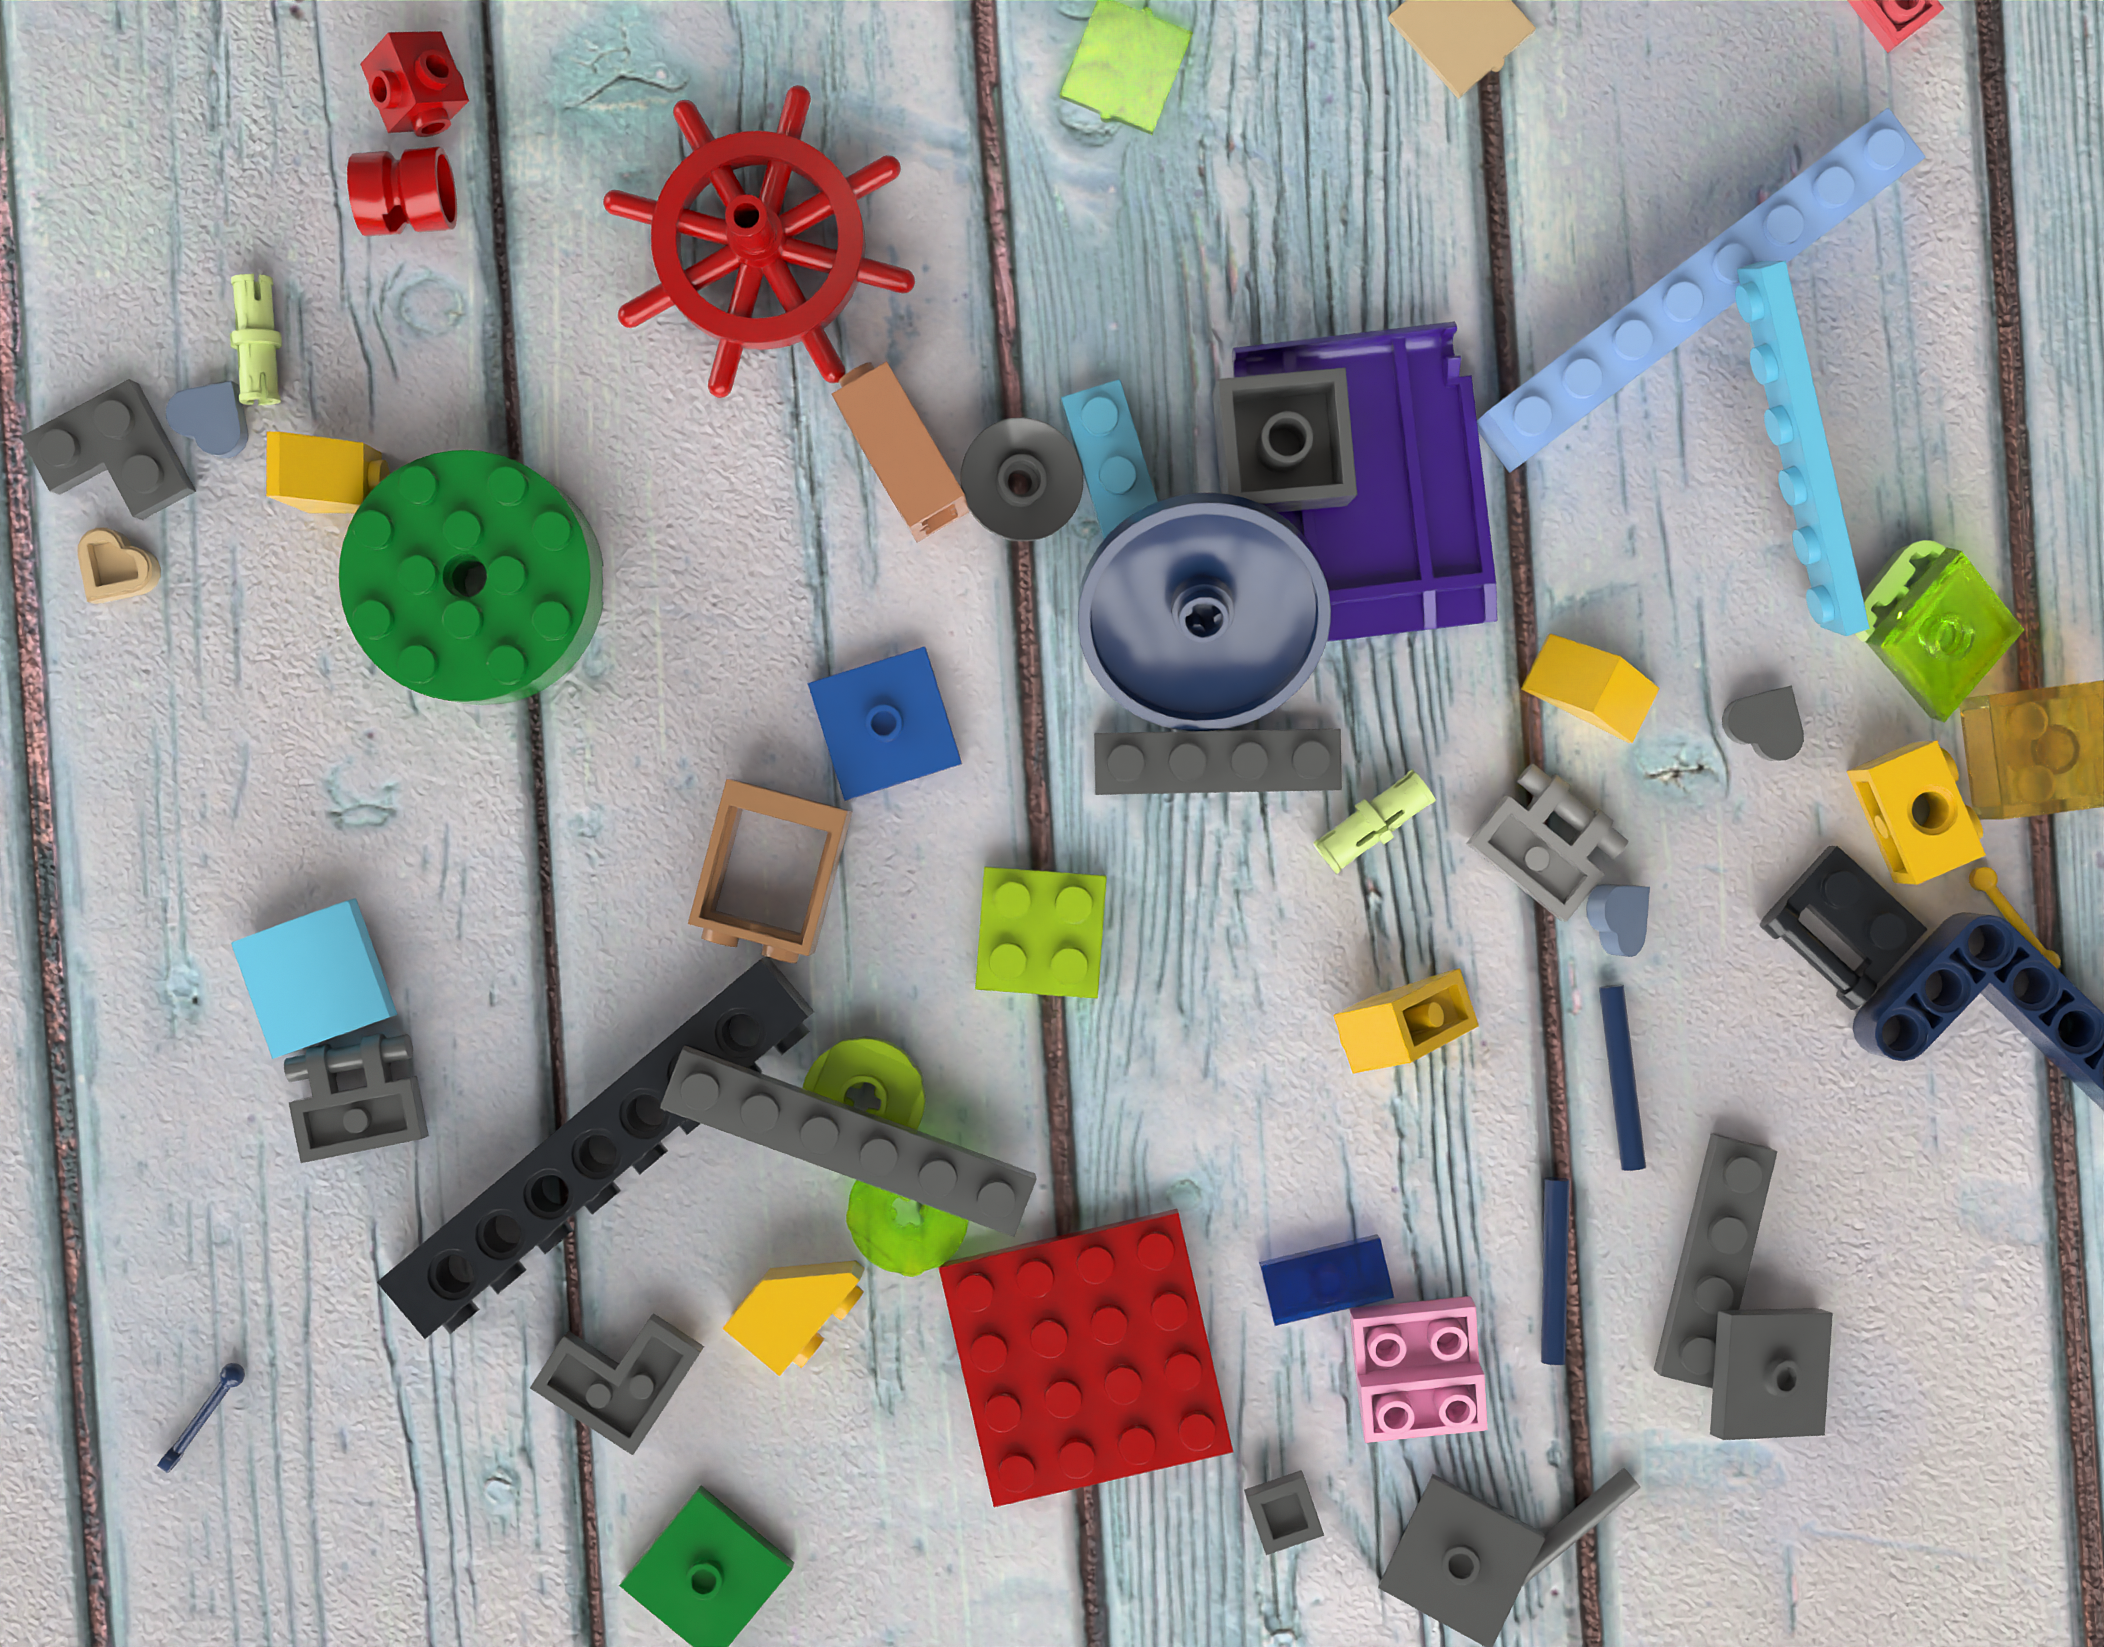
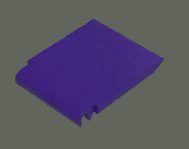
[1232,321,1498,642]

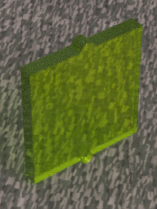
[1059,0,1193,136]

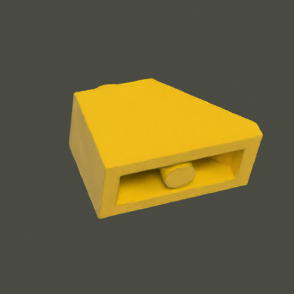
[266,431,390,514]
[1333,968,1479,1074]

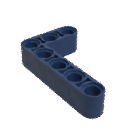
[1853,912,2104,1111]

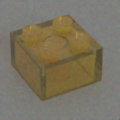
[1958,680,2104,820]

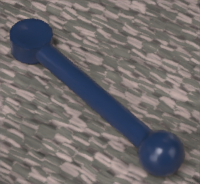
[157,1363,245,1473]

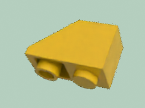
[722,1260,865,1376]

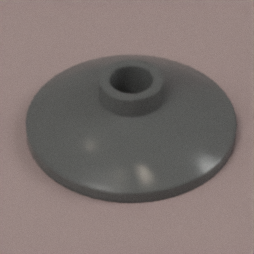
[960,417,1084,542]

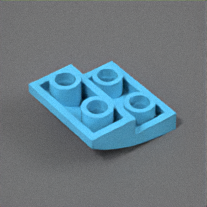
[231,898,398,1059]

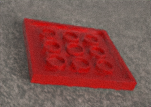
[939,1209,1234,1508]

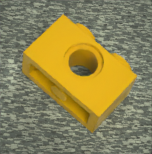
[1846,740,1986,885]

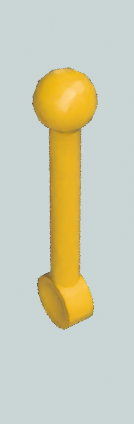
[1969,867,2061,969]

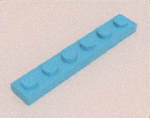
[1735,261,1870,636]

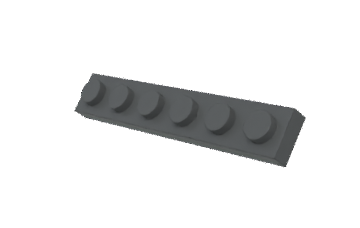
[660,1045,1037,1237]

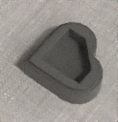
[1722,685,1804,761]

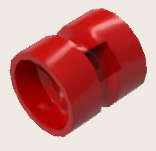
[347,147,457,237]

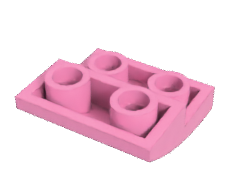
[1349,1296,1488,1443]

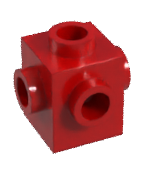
[360,31,470,137]

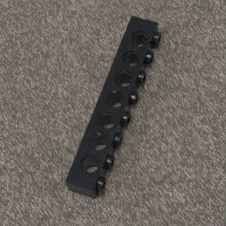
[377,957,815,1339]

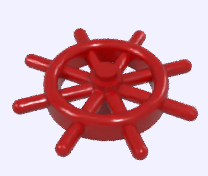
[603,85,915,398]

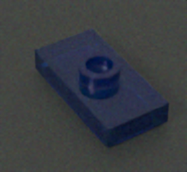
[1259,1234,1394,1326]

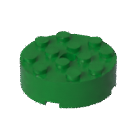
[338,450,604,705]

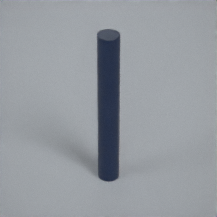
[1599,984,1646,1171]
[1541,1177,1570,1365]

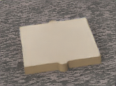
[1388,0,1536,99]

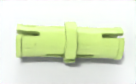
[230,274,282,405]
[1313,769,1436,874]

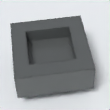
[1244,1470,1324,1555]

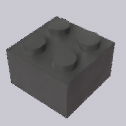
[1212,368,1357,512]

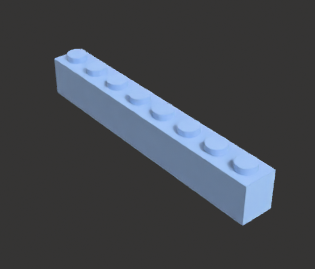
[1477,108,1926,473]

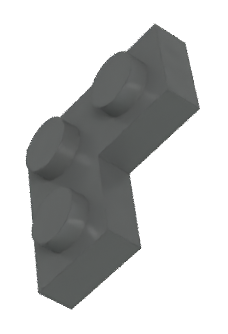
[20,379,196,520]
[530,1313,705,1455]

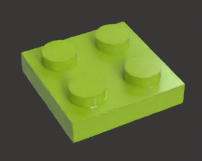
[975,866,1107,999]

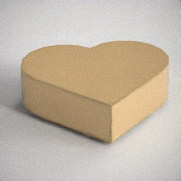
[78,528,161,604]

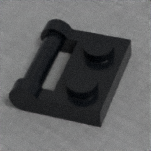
[1759,846,1928,1010]

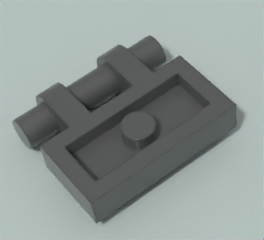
[284,1033,429,1163]

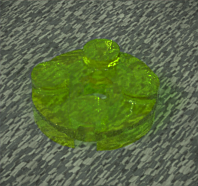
[846,1180,968,1277]

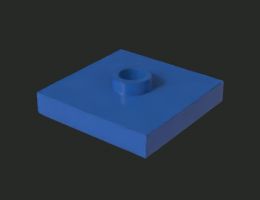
[807,647,962,801]

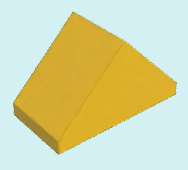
[1521,633,1660,743]

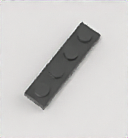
[1094,729,1342,795]
[1654,1134,1778,1389]

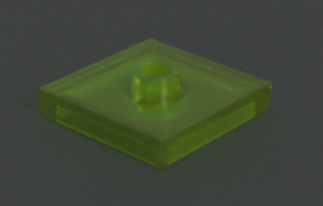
[1865,547,2024,723]

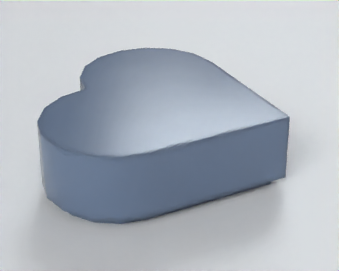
[166,381,248,458]
[1586,884,1650,957]

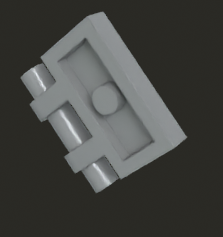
[1466,763,1628,922]

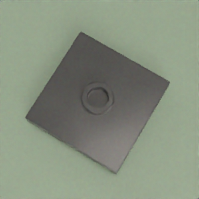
[1710,1308,1833,1440]
[1378,1473,1546,1647]

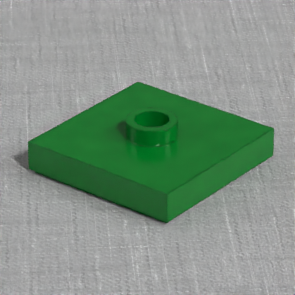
[619,1485,795,1647]

